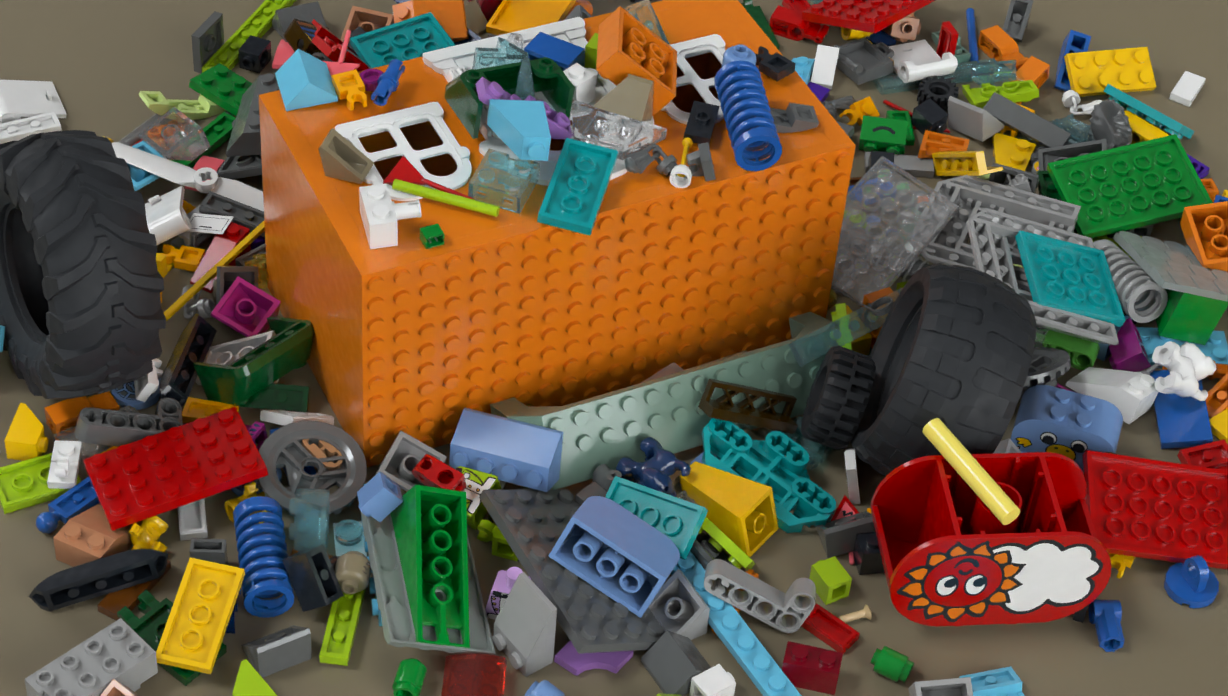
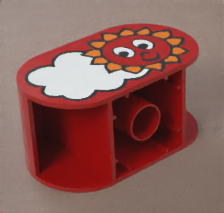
[871,452,1112,627]

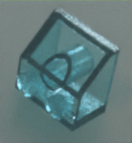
[289,489,330,552]

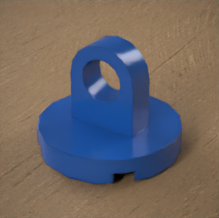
[1164,555,1219,609]

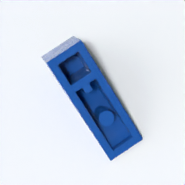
[1054,30,1091,92]

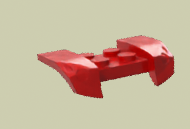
[311,19,371,72]

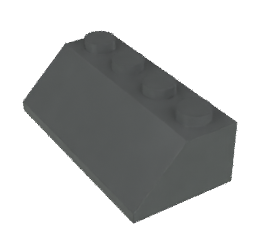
[226,73,279,157]

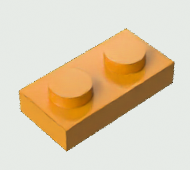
[182,397,239,423]

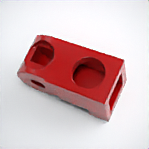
[412,454,466,491]

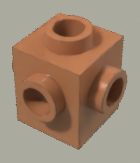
[885,12,921,42]

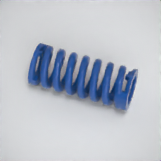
[714,60,782,171]
[233,496,294,618]

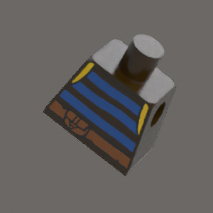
[283,18,329,55]

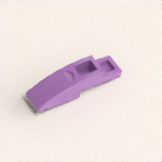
[475,77,573,139]

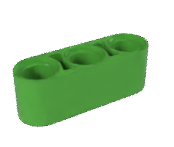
[1034,328,1100,371]

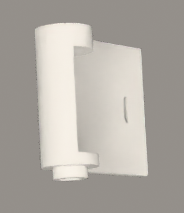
[889,39,958,83]
[0,80,67,124]
[145,186,192,245]

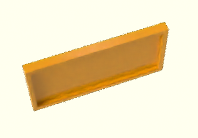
[486,0,576,35]

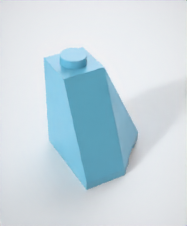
[487,99,551,161]

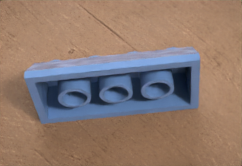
[449,408,563,492]

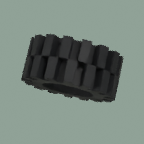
[917,76,959,112]

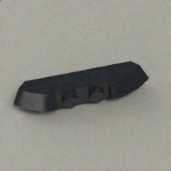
[159,313,217,407]
[29,549,168,612]

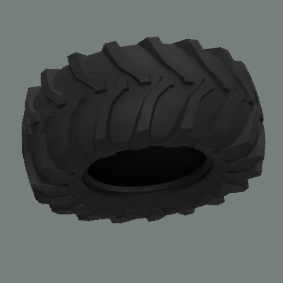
[0,130,166,399]

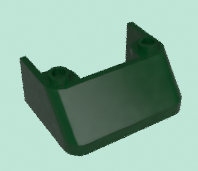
[444,57,575,139]
[193,316,314,406]

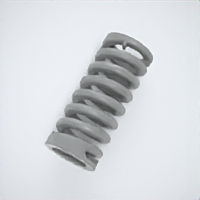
[1093,239,1168,323]

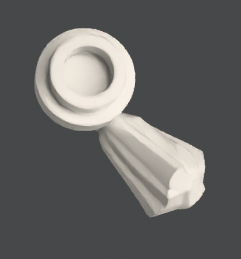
[1062,90,1102,115]

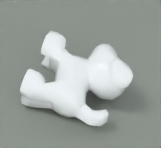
[1152,341,1216,401]

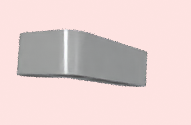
[704,559,816,633]

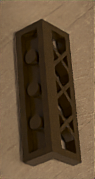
[698,378,798,434]

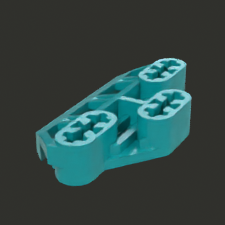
[701,418,836,533]

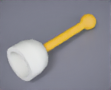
[669,137,693,188]

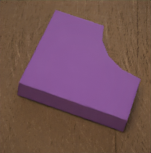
[554,641,634,676]

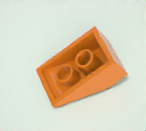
[392,0,469,42]

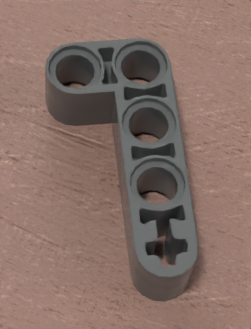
[74,398,183,447]

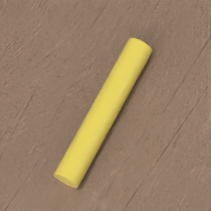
[922,418,1020,525]

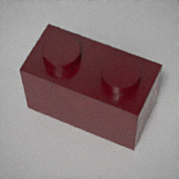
[782,641,843,696]

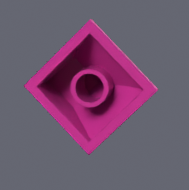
[210,276,281,337]

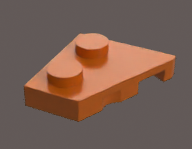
[918,130,970,158]

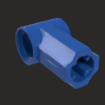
[1088,599,1125,652]

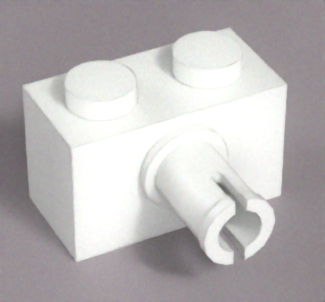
[359,183,422,249]

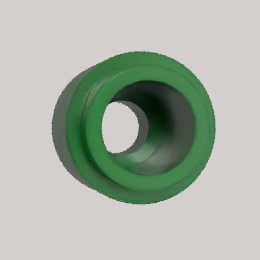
[870,646,914,683]
[392,658,427,696]

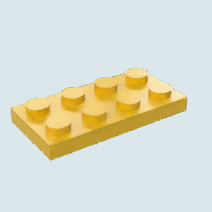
[1064,47,1156,97]
[156,557,245,674]

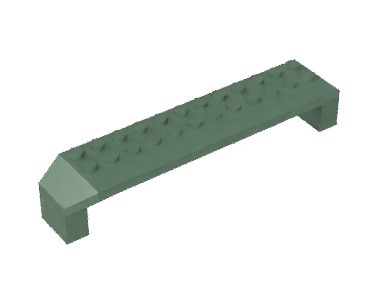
[490,312,835,490]

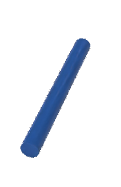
[966,8,979,67]

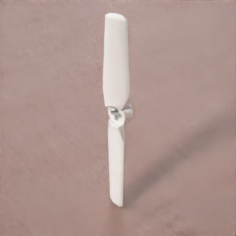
[112,142,264,211]

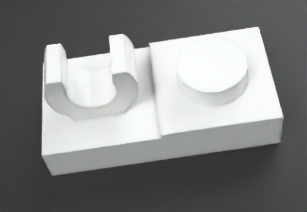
[134,359,163,402]
[47,440,83,489]

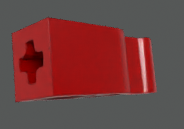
[769,5,829,44]

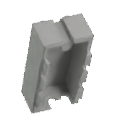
[24,618,158,696]

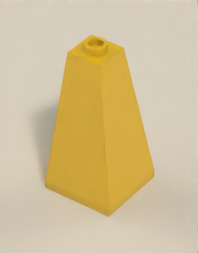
[679,461,779,557]

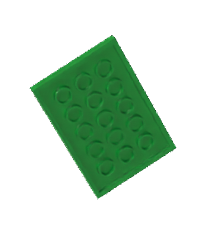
[1047,134,1213,238]

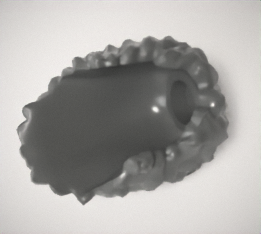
[1086,99,1133,149]

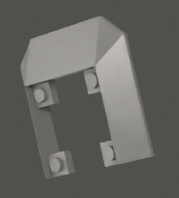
[911,175,1081,292]
[967,208,1119,345]

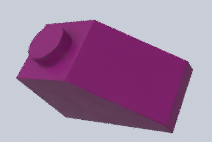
[1109,318,1151,372]

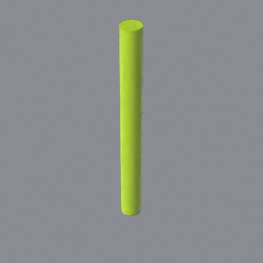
[392,179,500,217]

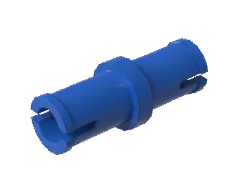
[371,59,405,106]

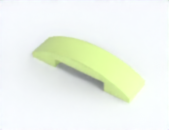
[139,91,226,120]

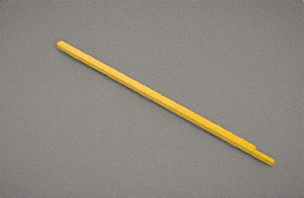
[164,221,265,321]

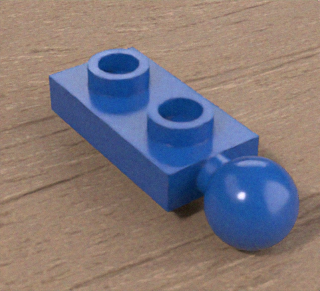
[36,477,100,534]

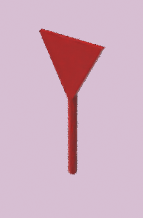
[383,155,475,200]

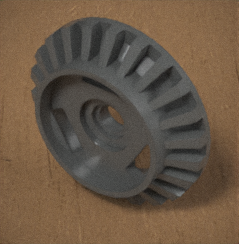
[1020,347,1071,398]
[258,421,367,519]

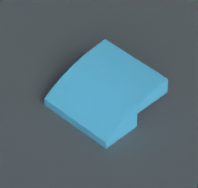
[959,666,1025,696]

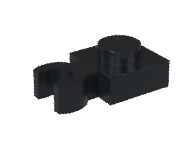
[756,46,796,81]

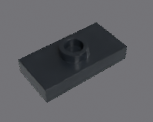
[683,101,720,144]

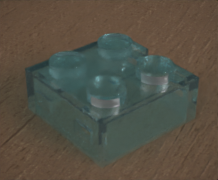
[468,149,540,214]

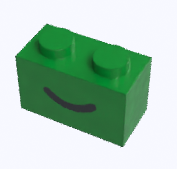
[859,115,909,155]

